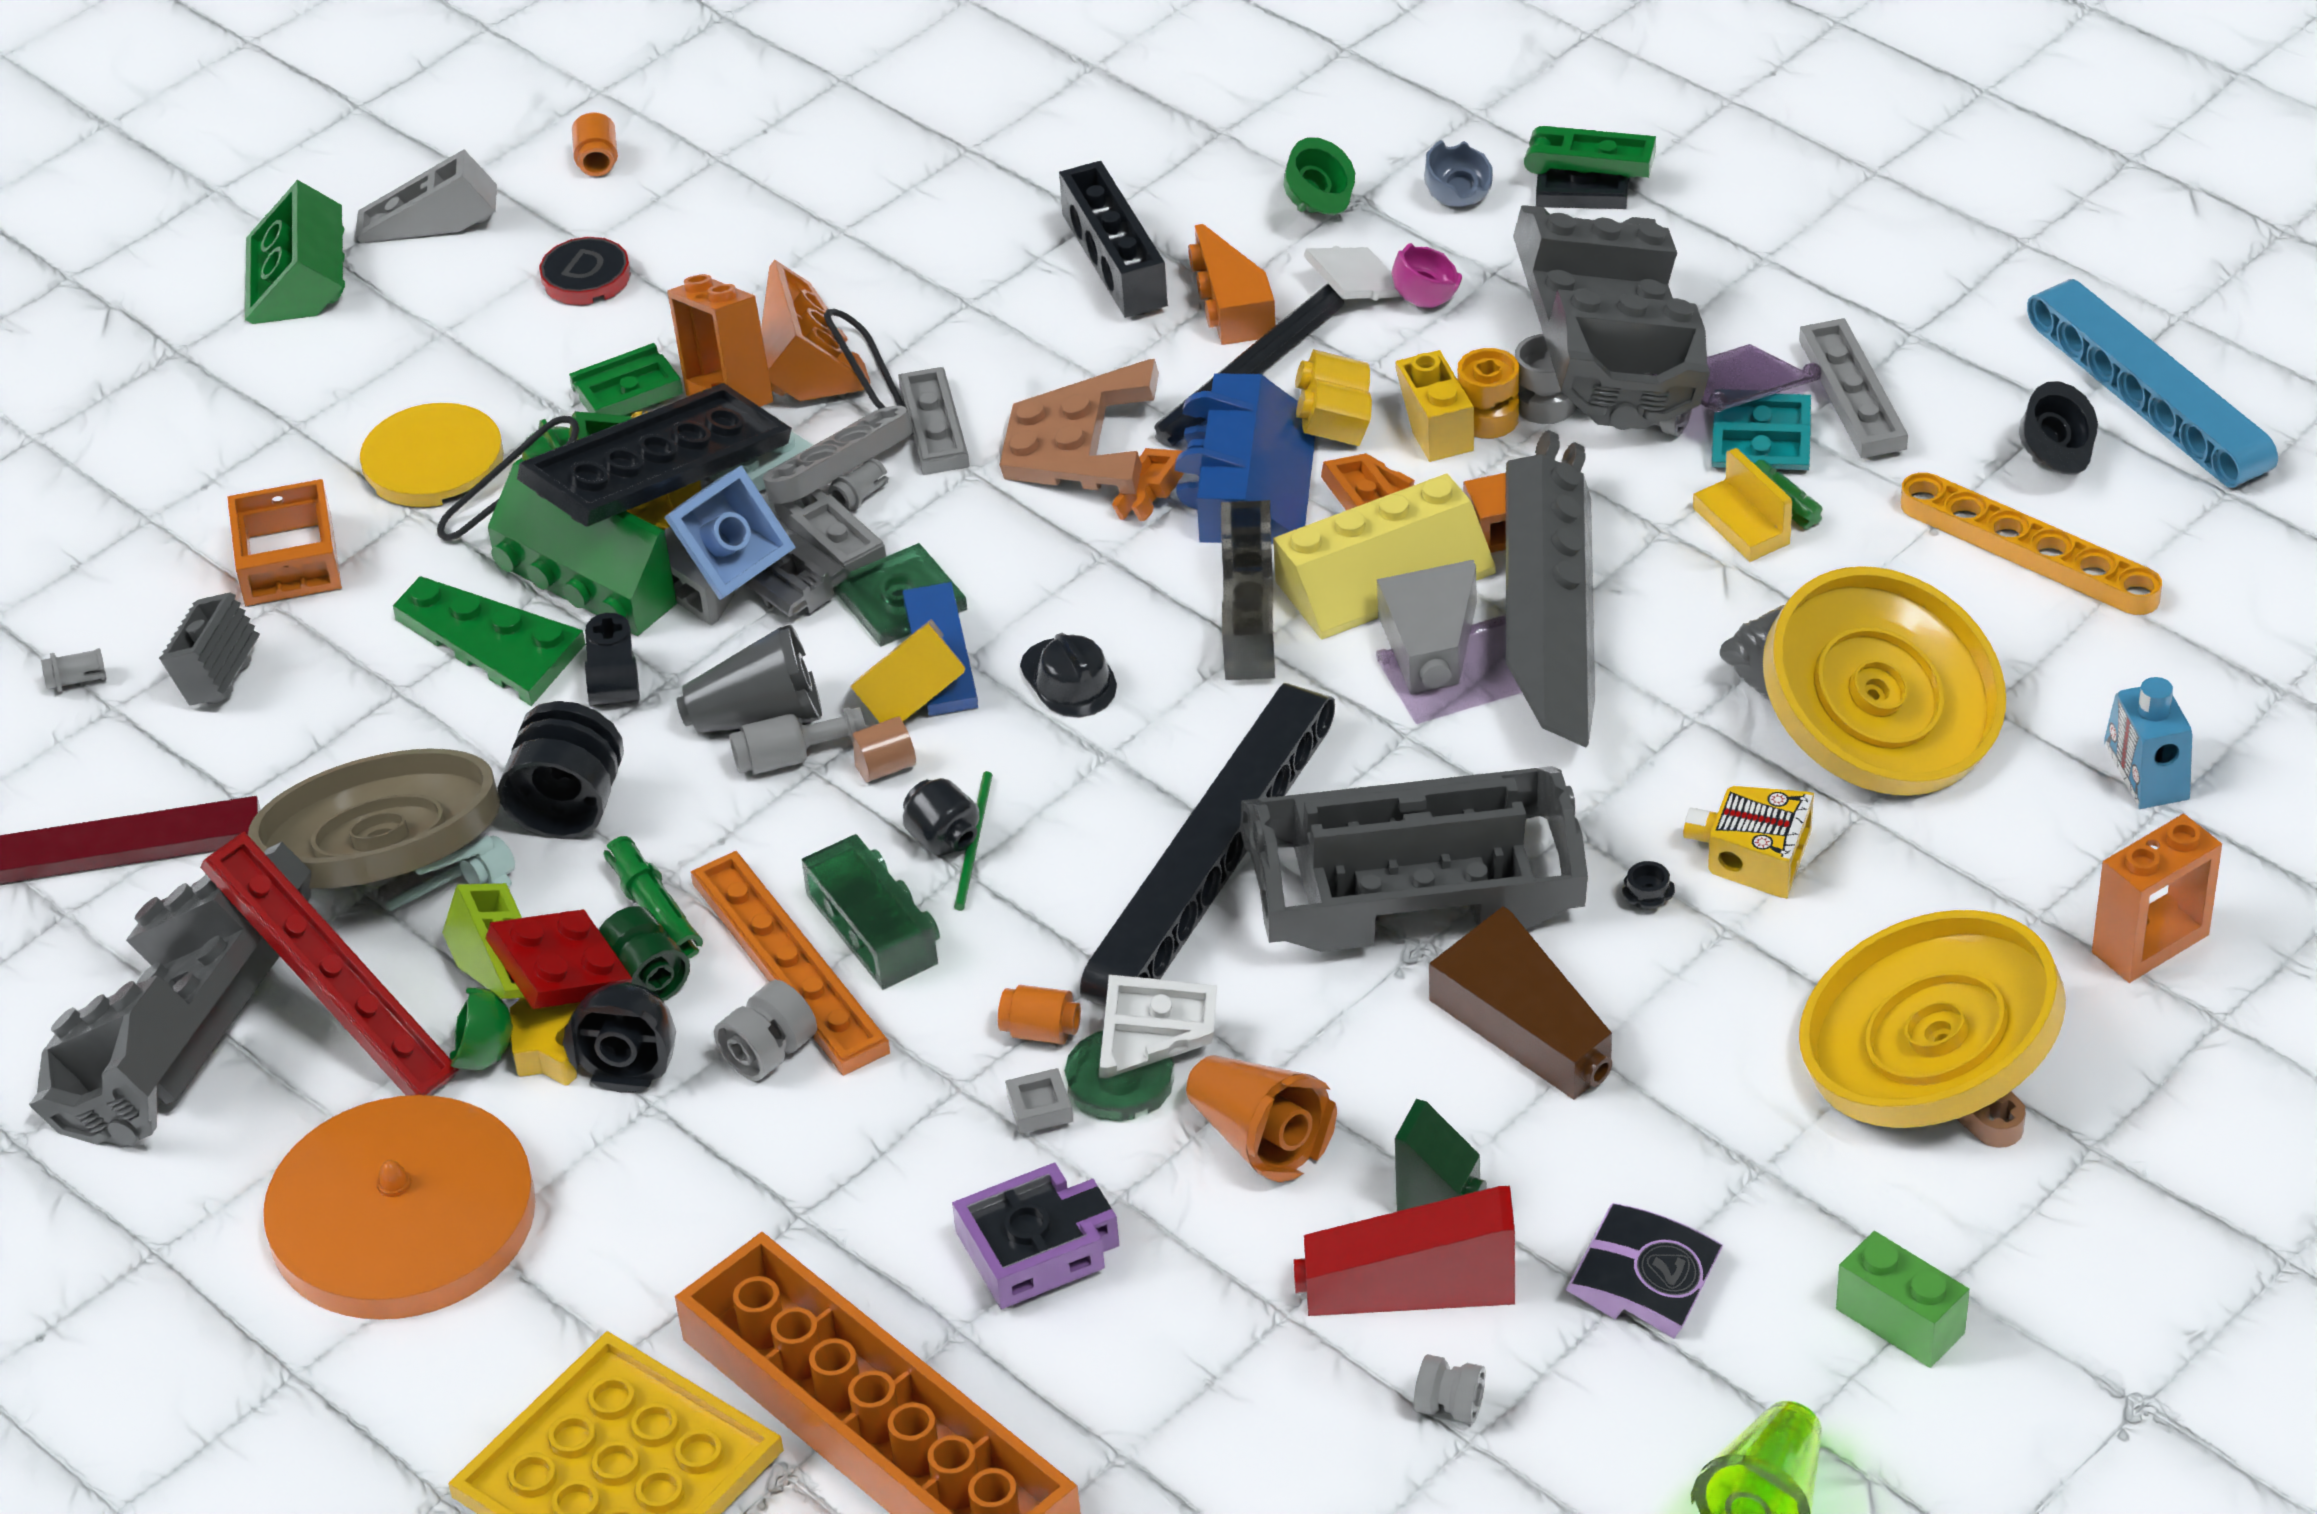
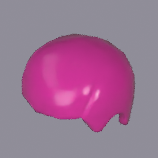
[1391,243,1462,308]

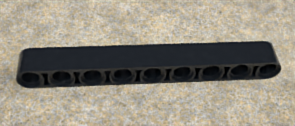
[1080,683,1335,1007]

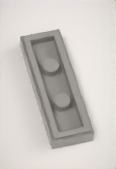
[898,367,970,475]

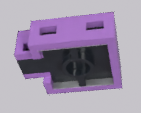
[952,1162,1120,1309]

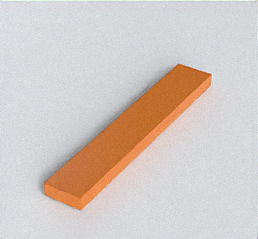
[690,850,890,1076]

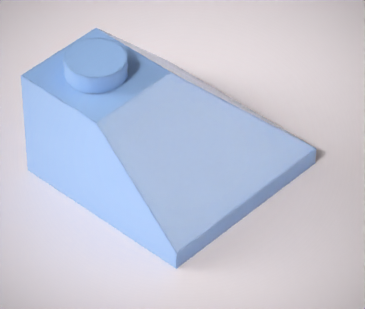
[664,465,796,600]

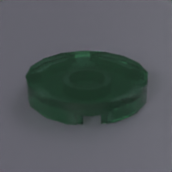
[1064,1030,1175,1122]

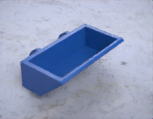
[1175,373,1315,544]

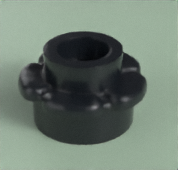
[1622,861,1675,910]

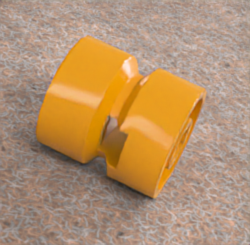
[1457,348,1519,439]

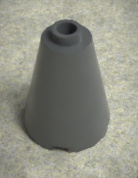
[676,625,822,733]

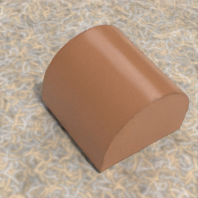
[853,716,916,783]

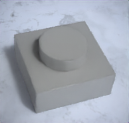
[1005,1068,1074,1134]

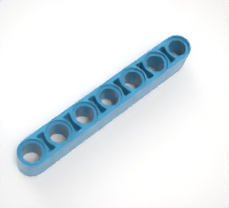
[2027,279,2278,488]

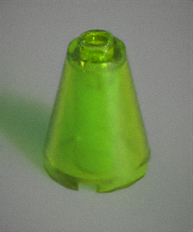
[1690,1401,1822,1514]

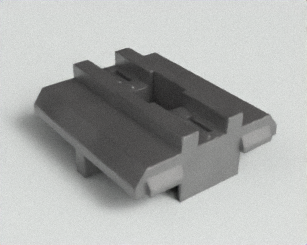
[744,533,850,617]

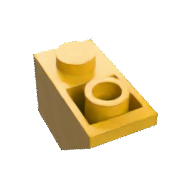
[1395,350,1474,462]

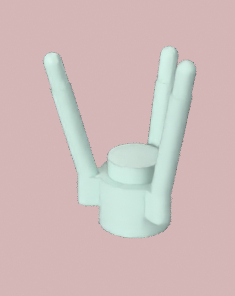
[385,835,515,911]

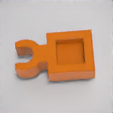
[1112,448,1184,521]

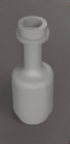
[729,707,866,775]

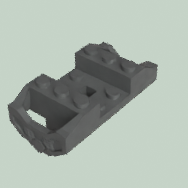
[1513,205,1710,430]
[1240,766,1588,952]
[29,842,311,1147]

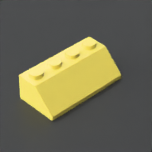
[1273,473,1496,640]

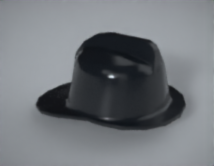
[2019,381,2098,475]
[1020,632,1117,718]

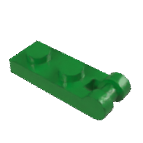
[1524,126,1656,178]

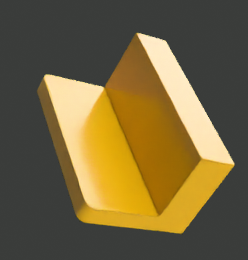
[1693,448,1792,562]
[850,619,965,723]

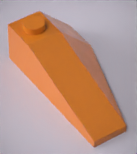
[761,259,871,401]

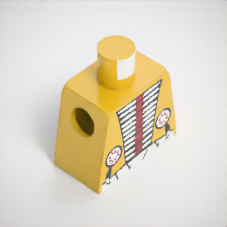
[1683,786,1814,899]

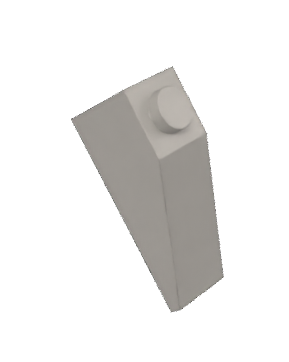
[355,149,497,243]

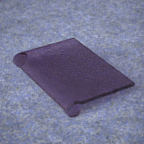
[1651,344,1821,412]
[1376,614,1522,724]

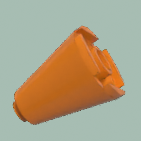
[1186,1055,1337,1182]

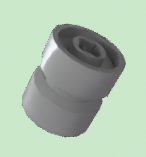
[1515,334,1577,424]
[713,979,817,1081]

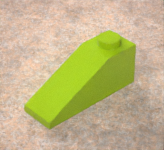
[442,883,525,999]

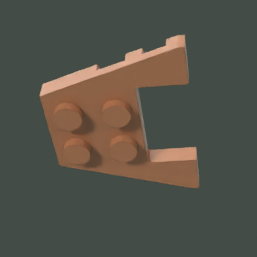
[999,359,1159,494]

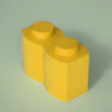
[1295,349,1372,446]

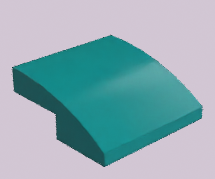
[1712,392,1811,470]

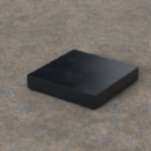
[1536,168,1629,209]

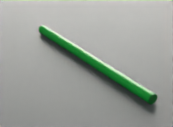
[954,771,993,911]

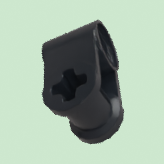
[585,613,640,706]

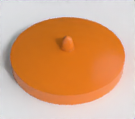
[263,1095,536,1320]

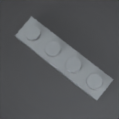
[1799,318,1908,458]

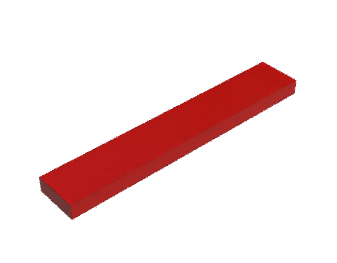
[200,831,459,1096]

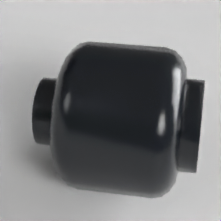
[903,778,979,855]

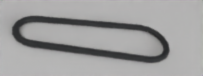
[824,308,905,409]
[437,416,579,541]

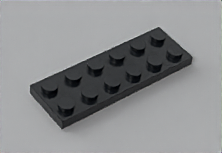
[517,383,792,527]

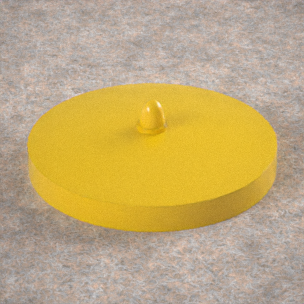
[1763,566,2006,796]
[1799,910,2066,1128]

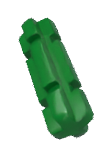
[1755,460,1823,529]

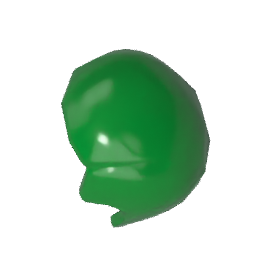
[449,988,513,1070]

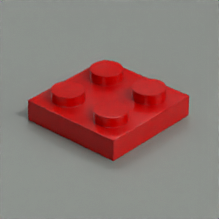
[485,909,632,1009]

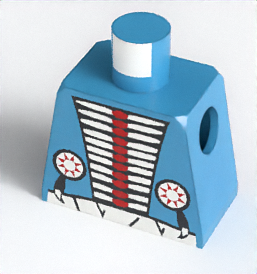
[2104,677,2193,809]

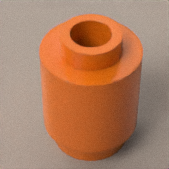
[571,112,618,176]
[998,984,1081,1045]

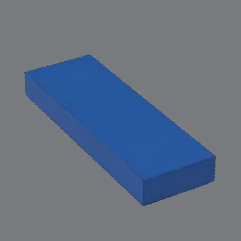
[903,582,978,716]

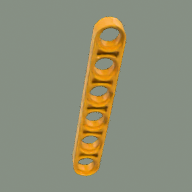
[1900,472,2162,615]

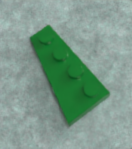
[392,576,586,706]

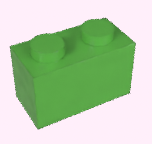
[1836,1230,1970,1368]

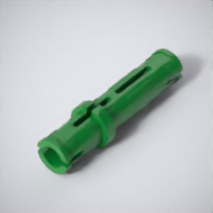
[603,836,703,959]

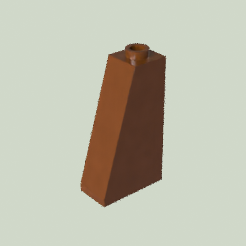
[1429,906,1612,1100]

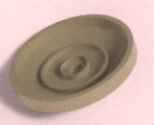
[248,748,500,889]

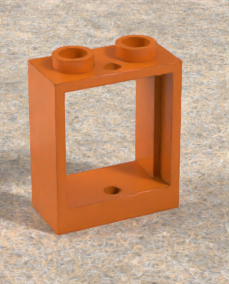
[667,274,774,407]
[227,479,342,606]
[2092,813,2222,983]

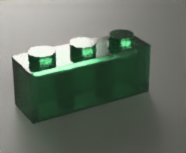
[801,834,940,990]

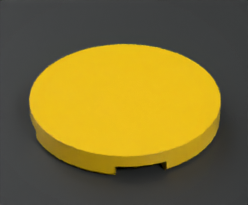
[360,403,504,507]

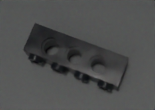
[1059,160,1168,318]

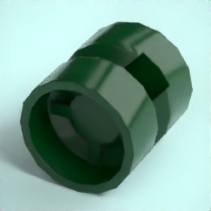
[598,906,690,1002]

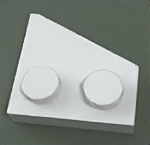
[1099,975,1218,1078]

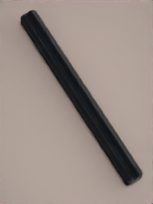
[1154,284,1345,447]

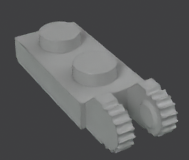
[774,489,886,578]

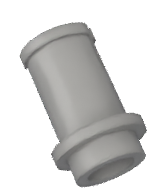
[828,458,889,511]
[41,648,107,692]

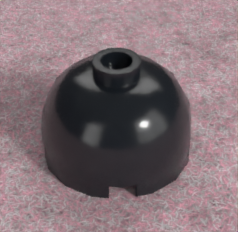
[563,982,677,1093]

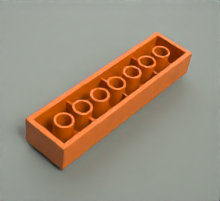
[674,1231,1081,1514]

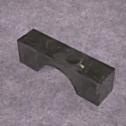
[1221,500,1275,680]

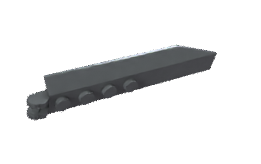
[1506,430,1595,748]

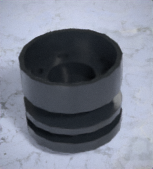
[497,701,624,839]

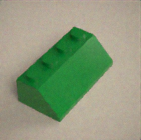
[488,458,677,637]

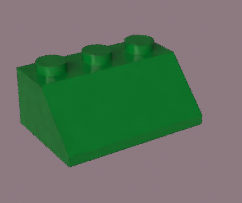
[245,179,345,324]

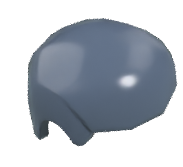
[1424,140,1493,207]

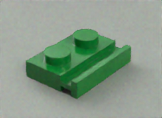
[569,343,683,415]

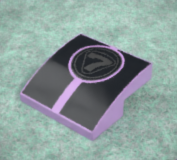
[1566,1203,1723,1339]

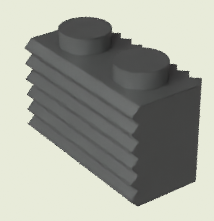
[158,592,260,706]

